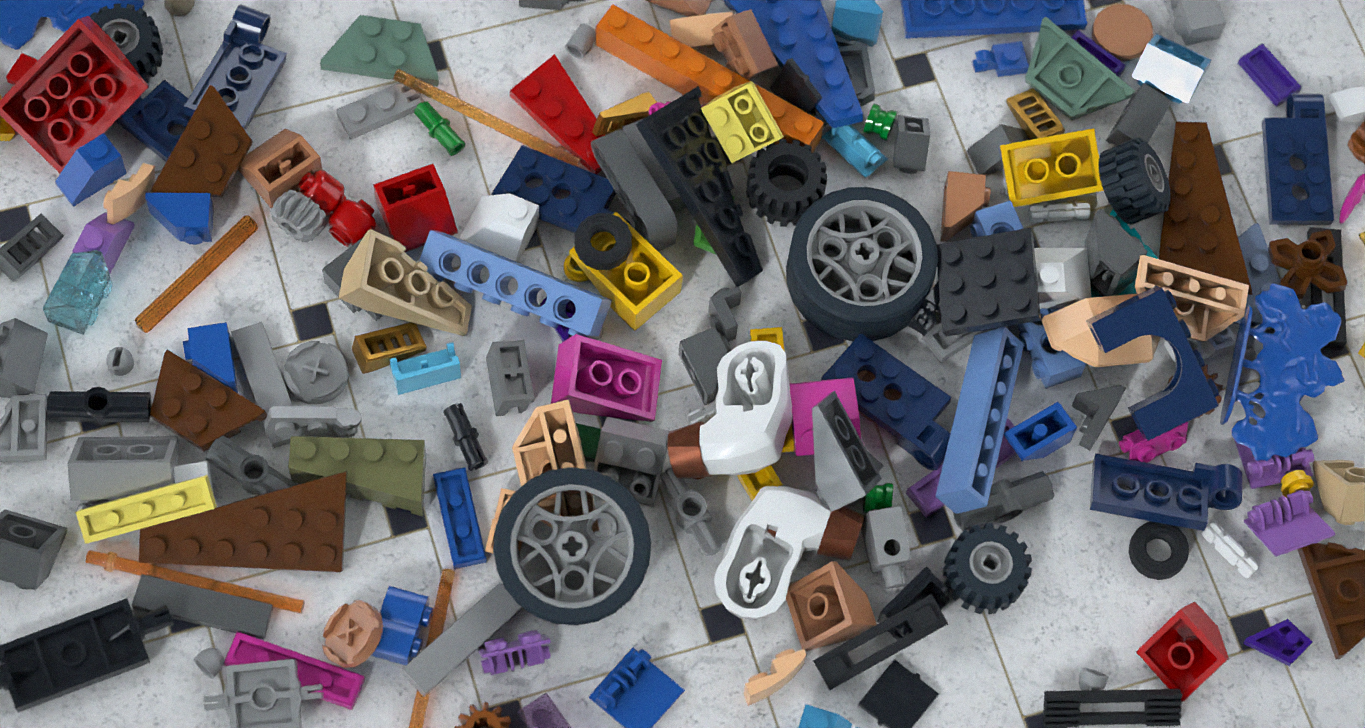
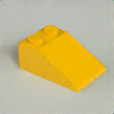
[1000,128,1104,207]
[569,212,683,331]

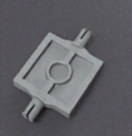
[204,659,323,728]

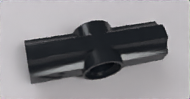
[47,387,152,427]

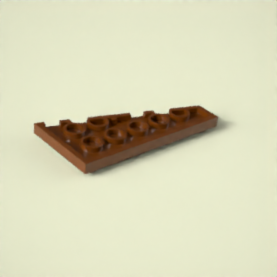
[1158,122,1253,295]
[139,471,347,572]

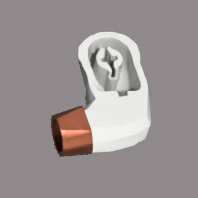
[667,341,792,480]
[714,486,865,620]

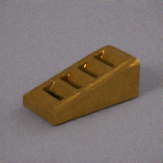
[1006,88,1065,140]
[592,92,657,136]
[352,322,427,374]

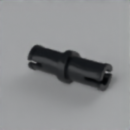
[443,403,488,471]

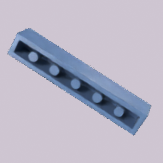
[935,327,1024,514]

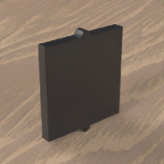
[770,58,822,115]
[858,659,939,728]

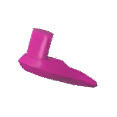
[1339,174,1365,224]

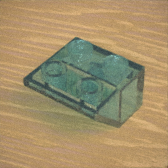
[43,250,113,335]

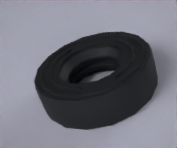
[574,213,632,270]
[1128,521,1189,580]

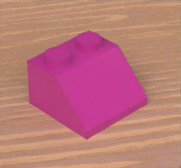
[789,378,861,456]

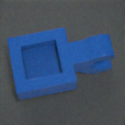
[972,41,1029,77]

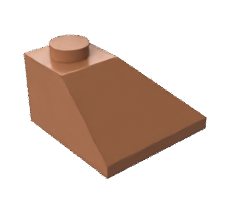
[786,561,877,651]

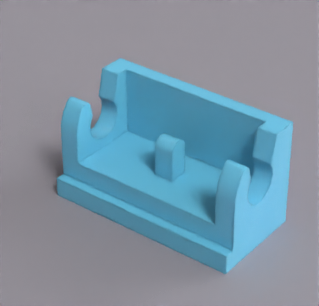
[389,342,461,395]

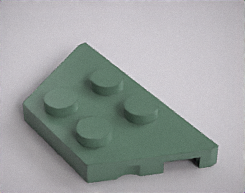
[320,15,439,86]
[1025,16,1135,121]

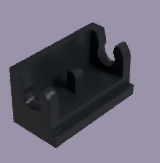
[877,566,950,641]

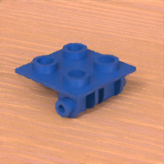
[588,648,685,728]

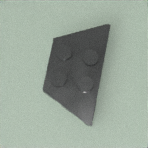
[814,35,875,127]

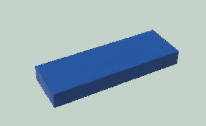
[433,467,487,569]

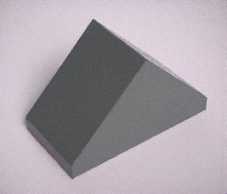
[967,124,1029,175]

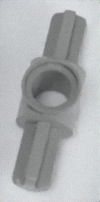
[661,468,722,556]

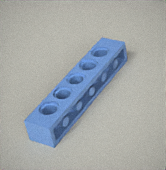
[970,200,1086,389]
[419,230,612,337]

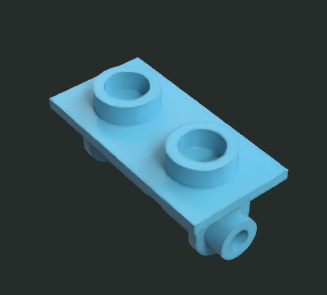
[822,124,888,178]

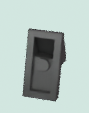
[1072,385,1126,451]

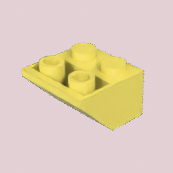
[701,81,784,163]

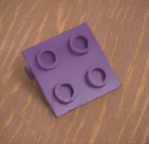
[1231,424,1314,489]
[1244,489,1336,557]
[478,630,551,676]

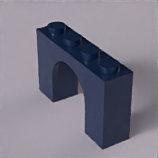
[1086,286,1219,441]

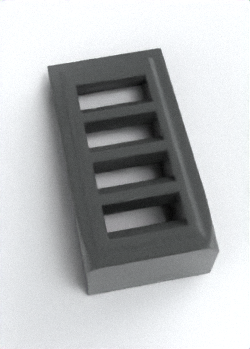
[0,213,64,282]

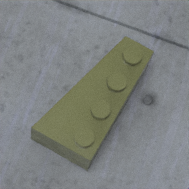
[288,436,426,516]

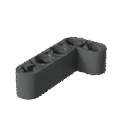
[591,129,677,251]

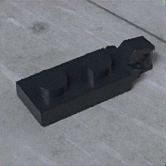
[908,281,941,336]

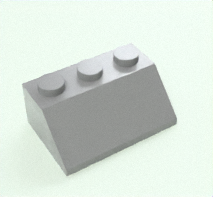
[68,436,178,504]

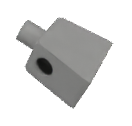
[861,506,911,589]

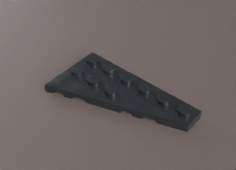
[635,86,763,287]

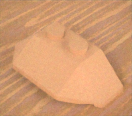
[1135,255,1249,342]
[1041,294,1161,368]
[512,400,600,537]

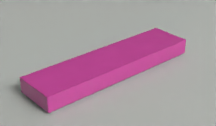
[224,632,365,710]

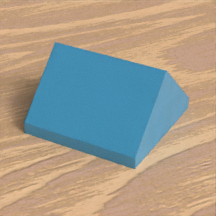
[831,0,883,47]

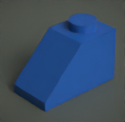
[55,133,127,207]
[145,193,214,245]
[183,322,238,393]
[1004,402,1077,461]

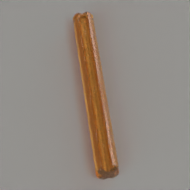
[134,215,258,333]

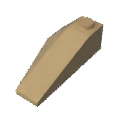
[339,229,472,336]
[1313,460,1365,525]

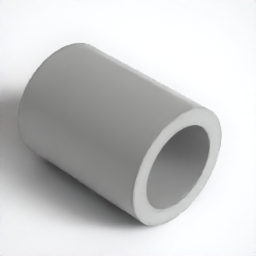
[565,24,596,59]

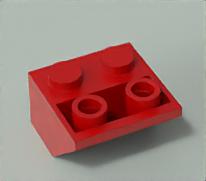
[373,163,458,252]

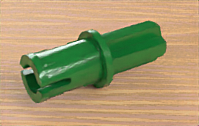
[414,101,466,156]

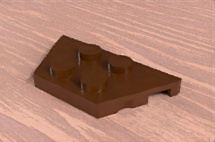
[150,85,253,197]
[150,349,267,452]
[1297,542,1365,660]

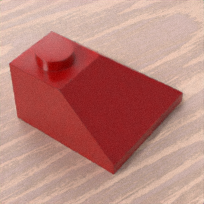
[1136,602,1229,702]

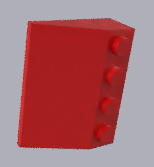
[0,16,149,173]

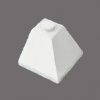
[459,194,539,262]
[1034,248,1092,309]

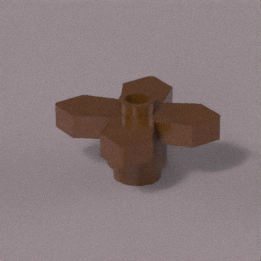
[1268,230,1348,300]

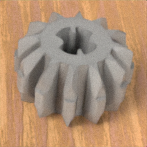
[270,190,327,243]

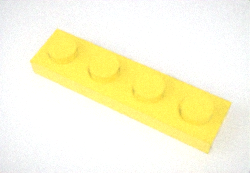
[76,475,217,544]

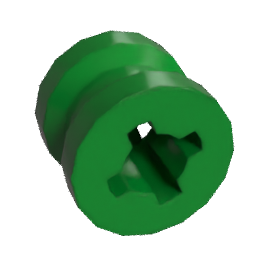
[863,103,897,141]
[863,483,893,513]

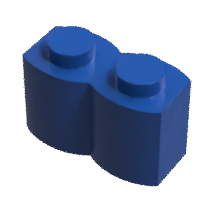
[371,586,433,666]

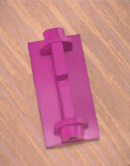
[1119,422,1188,463]

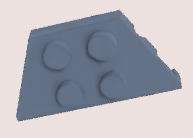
[1233,223,1280,327]

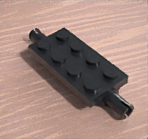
[0,598,174,713]

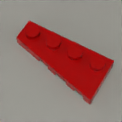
[510,54,605,175]

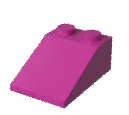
[551,334,662,422]

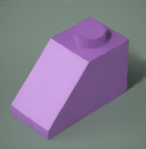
[72,212,135,279]

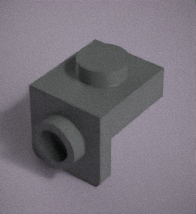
[708,287,742,341]

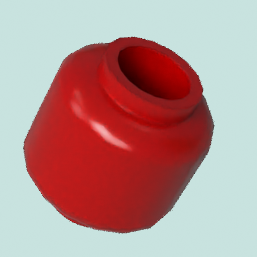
[297,170,346,216]
[329,199,376,247]

